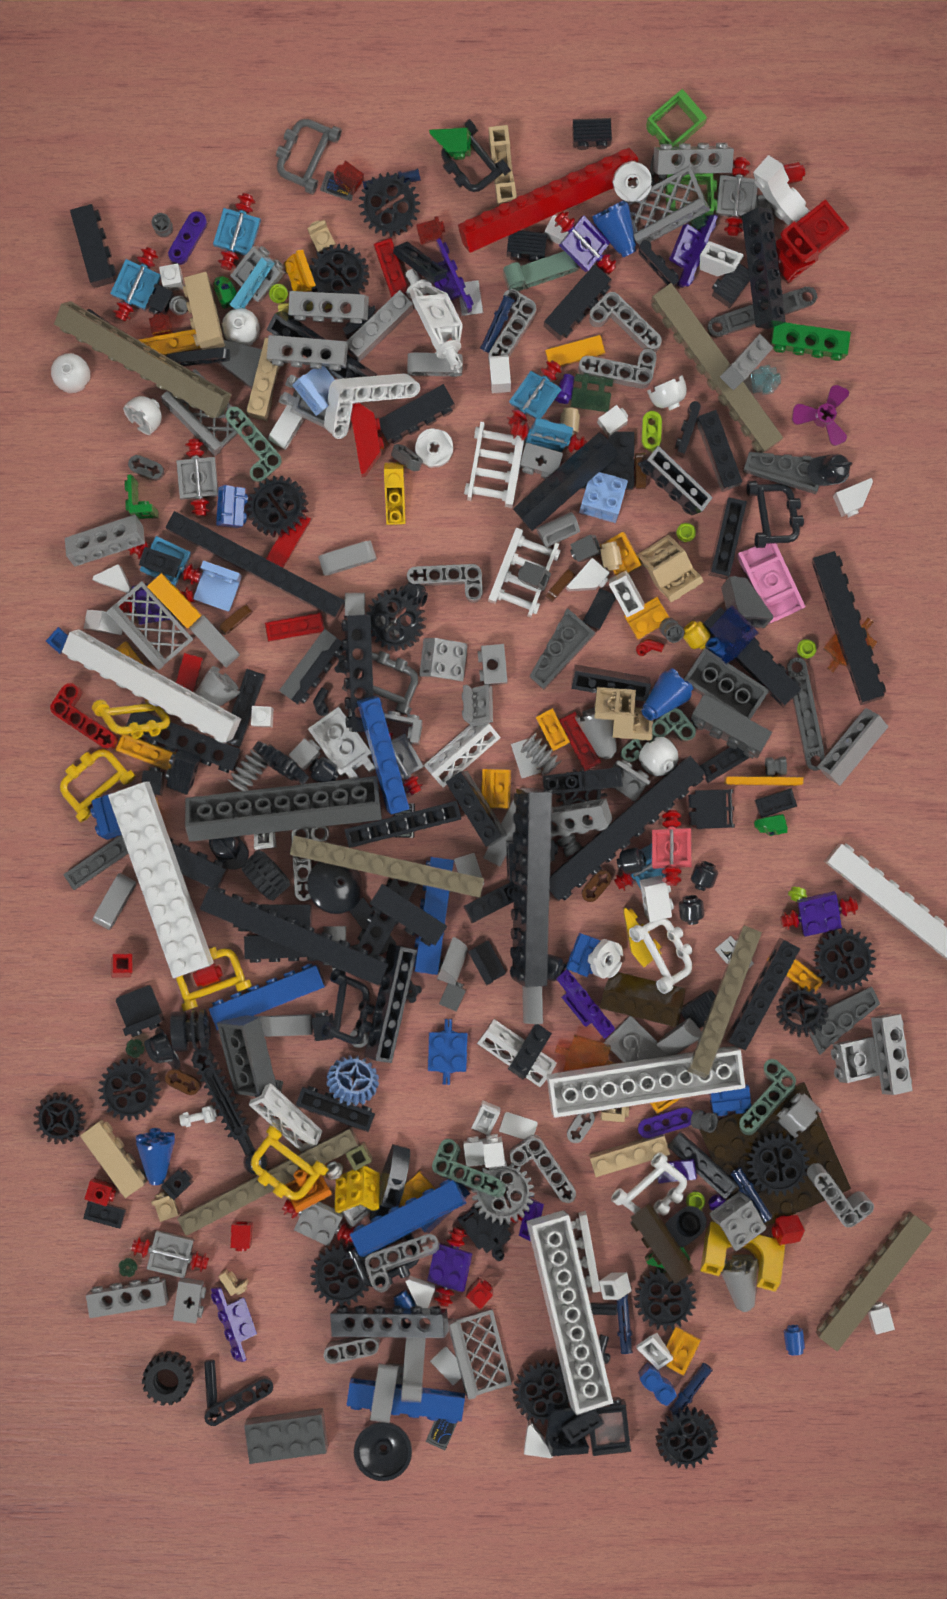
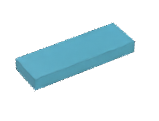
[230,257,275,309]

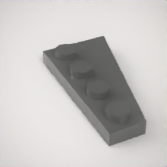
[743,452,819,494]
[529,608,596,690]
[807,986,880,1055]

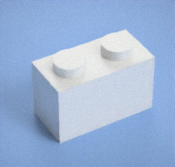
[609,570,644,617]
[639,875,674,922]

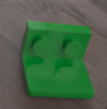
[124,474,158,519]

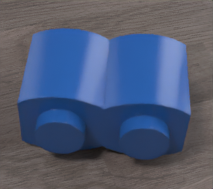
[638,1362,677,1406]

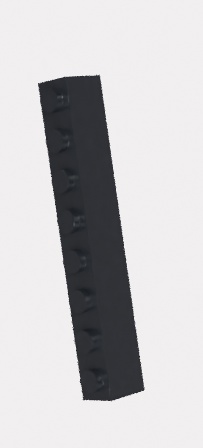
[811,551,886,706]

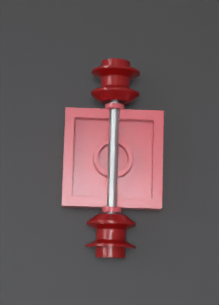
[652,810,692,886]

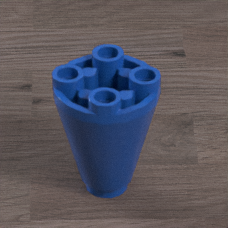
[592,200,637,258]
[641,668,693,721]
[136,1128,175,1185]

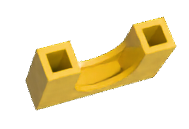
[700,1222,785,1292]

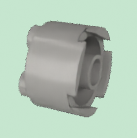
[777,1093,822,1138]

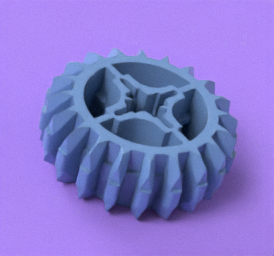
[327,1055,379,1107]

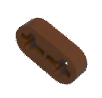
[635,453,646,489]
[545,569,576,602]
[219,604,253,635]
[581,870,612,902]
[165,1069,201,1095]

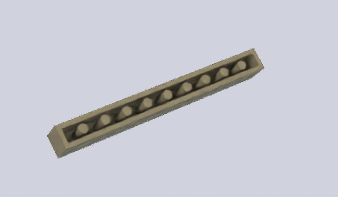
[651,283,783,453]
[54,301,232,418]
[290,836,484,898]
[177,1126,359,1236]

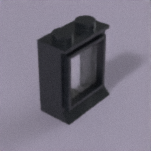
[590,1397,631,1456]

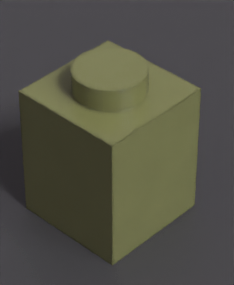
[345,1141,373,1171]

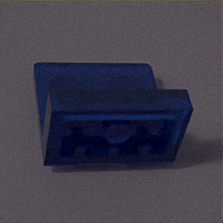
[710,606,759,665]

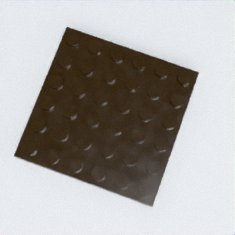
[699,1082,851,1226]

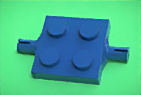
[427,1019,468,1085]

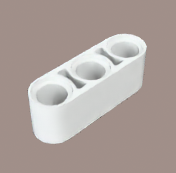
[268,405,305,450]

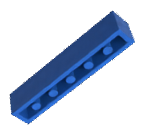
[357,696,409,814]
[413,857,454,975]
[209,963,326,1030]
[350,1179,467,1257]
[346,1378,465,1423]

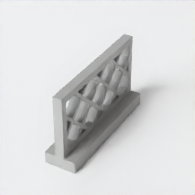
[626,166,710,245]
[161,369,246,456]
[107,581,194,670]
[448,1308,512,1400]

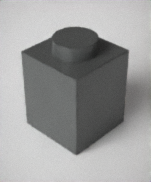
[570,535,601,562]
[518,561,551,591]
[439,981,466,1012]

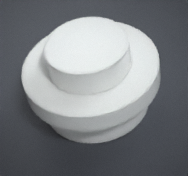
[326,1161,343,1180]

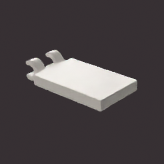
[308,707,375,779]

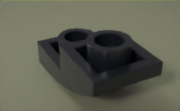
[343,306,376,340]

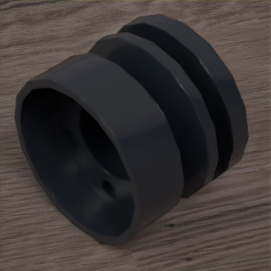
[170,1009,211,1052]

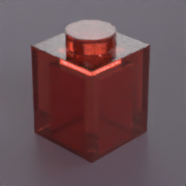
[334,160,364,195]

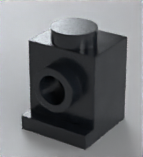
[148,283,175,317]
[161,1168,194,1200]

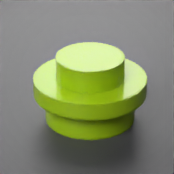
[269,284,288,303]
[676,523,696,542]
[797,639,816,659]
[788,887,807,902]
[686,1191,705,1210]

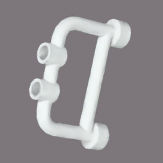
[629,918,692,994]
[611,1152,687,1216]

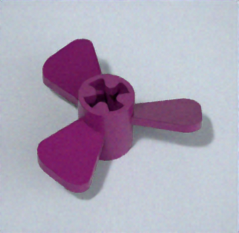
[792,385,849,446]

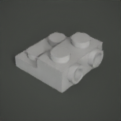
[230,246,286,302]
[831,1037,879,1083]

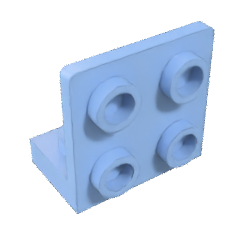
[292,366,335,416]
[579,472,628,523]
[194,561,242,612]

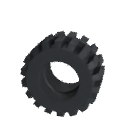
[241,849,290,901]
[142,1351,194,1406]

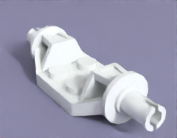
[405,269,463,370]

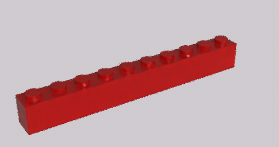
[458,148,638,253]

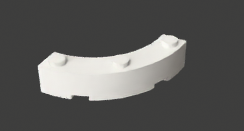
[753,155,810,226]

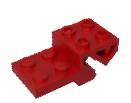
[775,199,849,284]

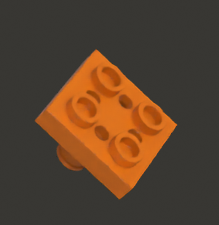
[285,1169,332,1213]

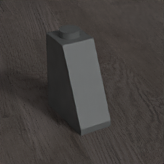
[218,340,262,390]
[721,576,773,628]

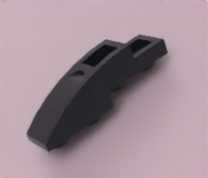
[543,767,623,794]
[463,882,514,923]
[369,1144,410,1221]

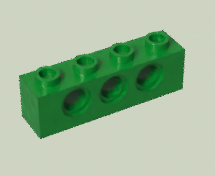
[770,322,851,361]

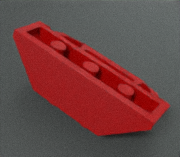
[351,402,384,477]

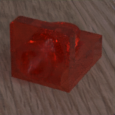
[416,216,445,245]

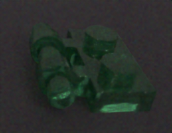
[571,373,614,412]

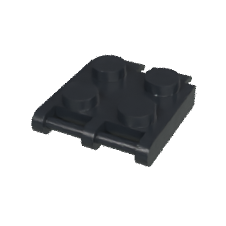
[688,789,735,829]
[457,1204,511,1253]

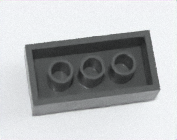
[691,694,772,759]
[244,1408,328,1464]

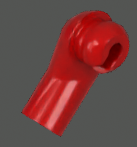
[636,639,664,656]

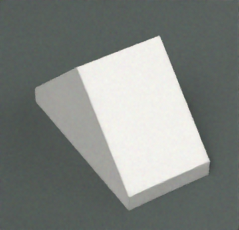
[489,355,511,393]
[92,564,132,593]
[84,610,123,635]
[254,832,277,850]
[472,1100,501,1135]
[405,1275,435,1308]
[636,1333,673,1369]
[524,1419,554,1458]

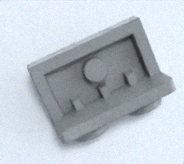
[462,684,493,727]

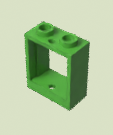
[646,89,707,147]
[666,173,717,218]

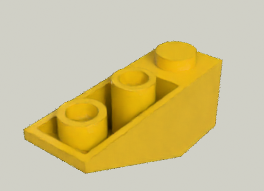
[384,462,406,525]
[623,907,662,968]

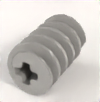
[520,733,562,775]
[227,749,268,791]

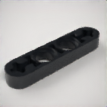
[165,348,230,367]
[204,1376,273,1426]

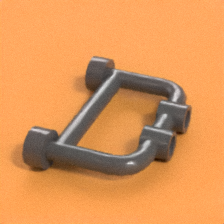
[276,119,342,195]
[342,651,419,715]

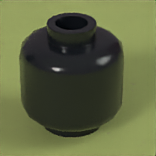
[399,582,428,608]
[309,757,339,783]
[617,847,646,875]
[690,861,718,891]
[679,895,705,925]
[547,954,566,981]

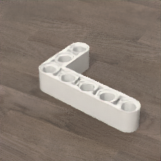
[324,374,420,439]

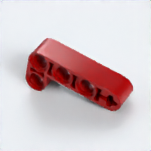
[50,683,119,749]

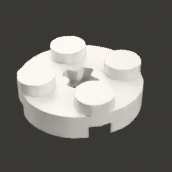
[612,161,652,202]
[415,428,453,468]
[588,939,623,979]

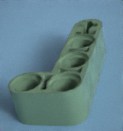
[503,251,579,292]
[226,407,281,482]
[620,708,696,763]
[739,1059,796,1135]
[432,1139,506,1198]

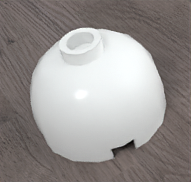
[222,308,260,346]
[51,353,90,393]
[647,376,687,410]
[123,396,162,435]
[639,737,679,776]

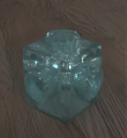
[751,365,781,395]

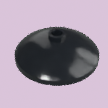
[307,862,363,914]
[354,1422,412,1481]

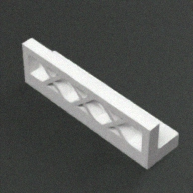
[424,723,501,787]
[477,1019,557,1087]
[249,1083,322,1152]

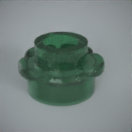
[690,214,708,230]
[125,1039,145,1058]
[118,1258,137,1277]

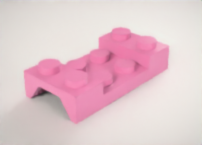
[736,543,805,625]

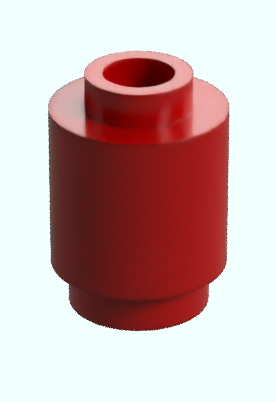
[783,162,805,184]
[193,963,223,987]

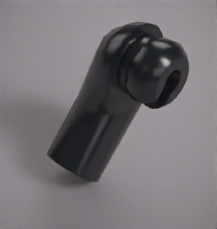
[313,687,329,716]
[491,1236,511,1261]
[598,1334,610,1364]

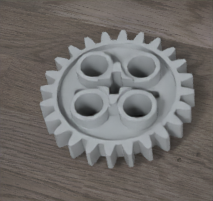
[472,1161,534,1225]

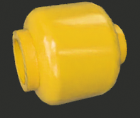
[683,621,711,649]

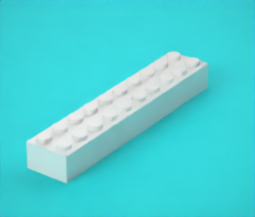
[108,782,214,978]
[546,1046,745,1118]
[526,1210,613,1414]

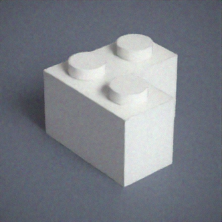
[464,1134,505,1168]

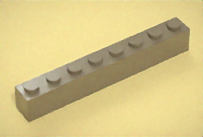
[687,925,762,1079]
[816,1212,933,1352]

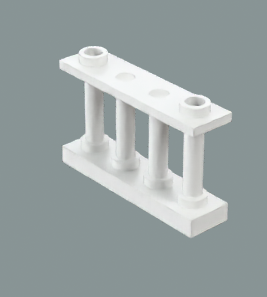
[464,422,524,508]
[488,528,561,618]
[571,1211,600,1293]

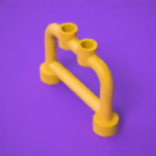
[92,699,170,739]
[60,749,136,823]
[176,947,252,1011]
[251,1125,329,1200]

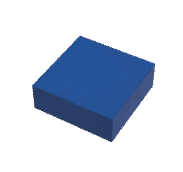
[46,627,68,654]

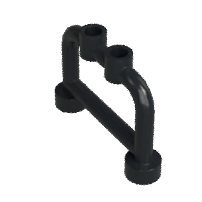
[441,119,511,192]
[746,481,804,548]
[321,968,375,1044]
[344,1232,419,1287]

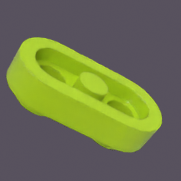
[641,411,662,450]

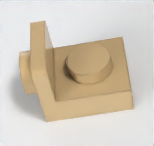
[307,220,336,253]
[600,1106,629,1122]
[151,1191,179,1222]
[218,1269,249,1296]

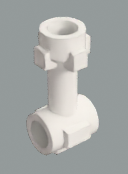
[179,1105,217,1127]

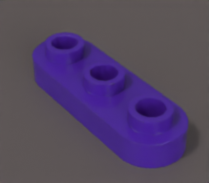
[168,211,207,265]
[638,1107,693,1138]

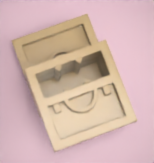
[637,535,704,602]
[595,687,653,740]

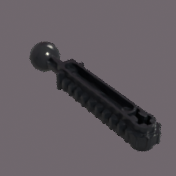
[191,1048,268,1174]

